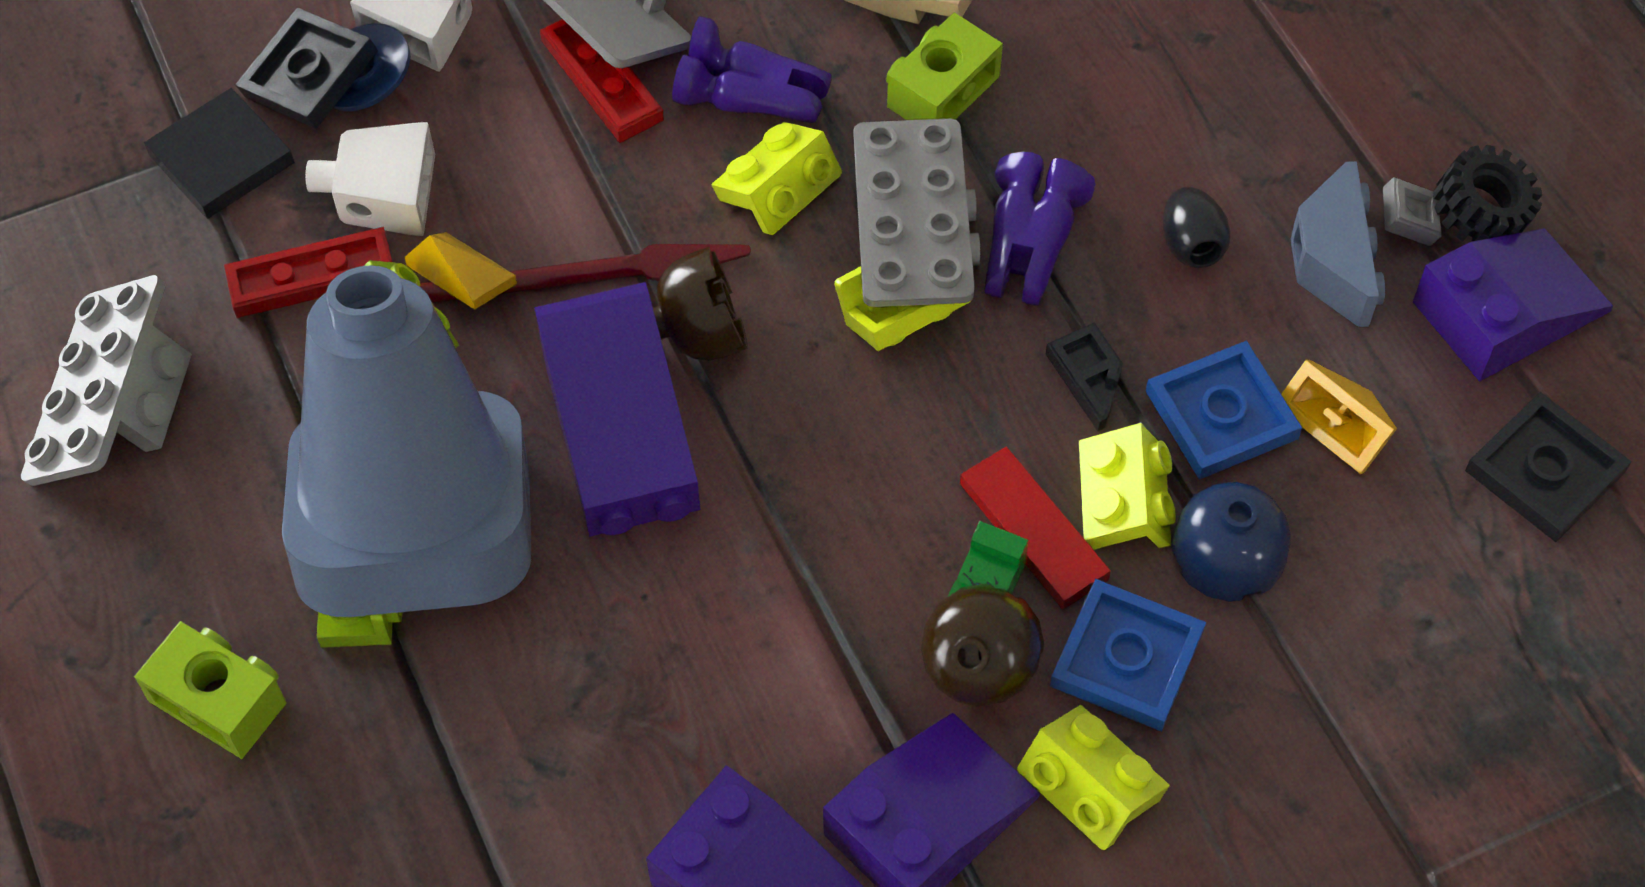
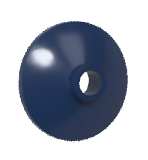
[333,23,411,111]

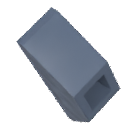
[1290,161,1385,327]

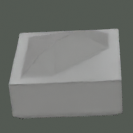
[1383,177,1441,246]

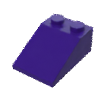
[1413,228,1613,382]
[823,712,1040,887]
[646,765,864,887]

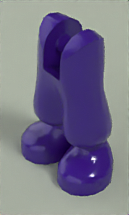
[672,16,832,123]
[984,152,1096,305]

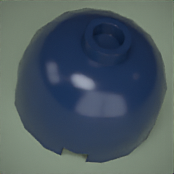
[1171,482,1291,602]

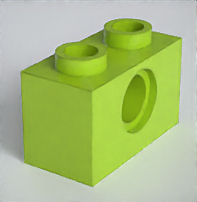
[886,12,1003,120]
[134,621,287,759]

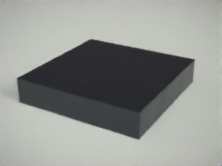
[235,8,378,129]
[144,88,295,219]
[1465,392,1632,542]

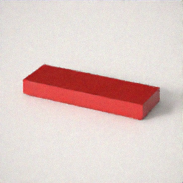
[540,19,664,143]
[224,227,393,318]
[960,446,1111,610]

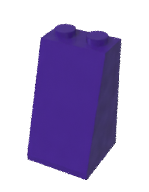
[534,282,701,537]

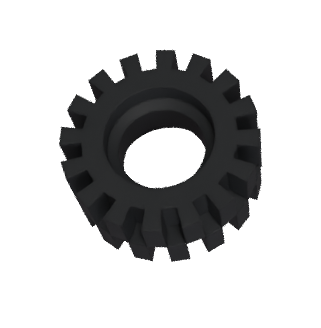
[1433,145,1542,242]

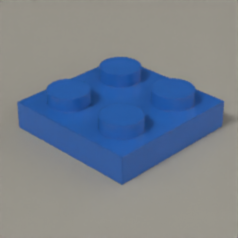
[1146,340,1302,480]
[1050,579,1206,732]

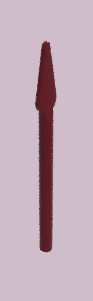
[420,244,751,303]

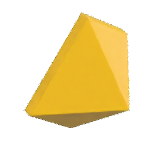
[405,232,517,310]
[1281,360,1397,474]

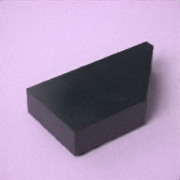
[1045,322,1123,431]

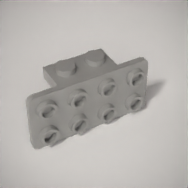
[543,0,691,68]
[853,119,980,307]
[21,275,192,486]

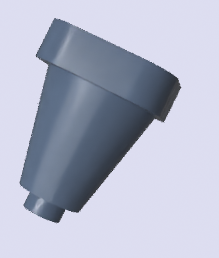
[282,265,531,617]

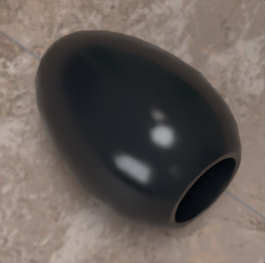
[1163,187,1231,268]

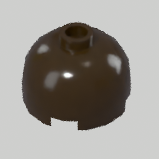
[653,247,748,361]
[921,583,1044,707]

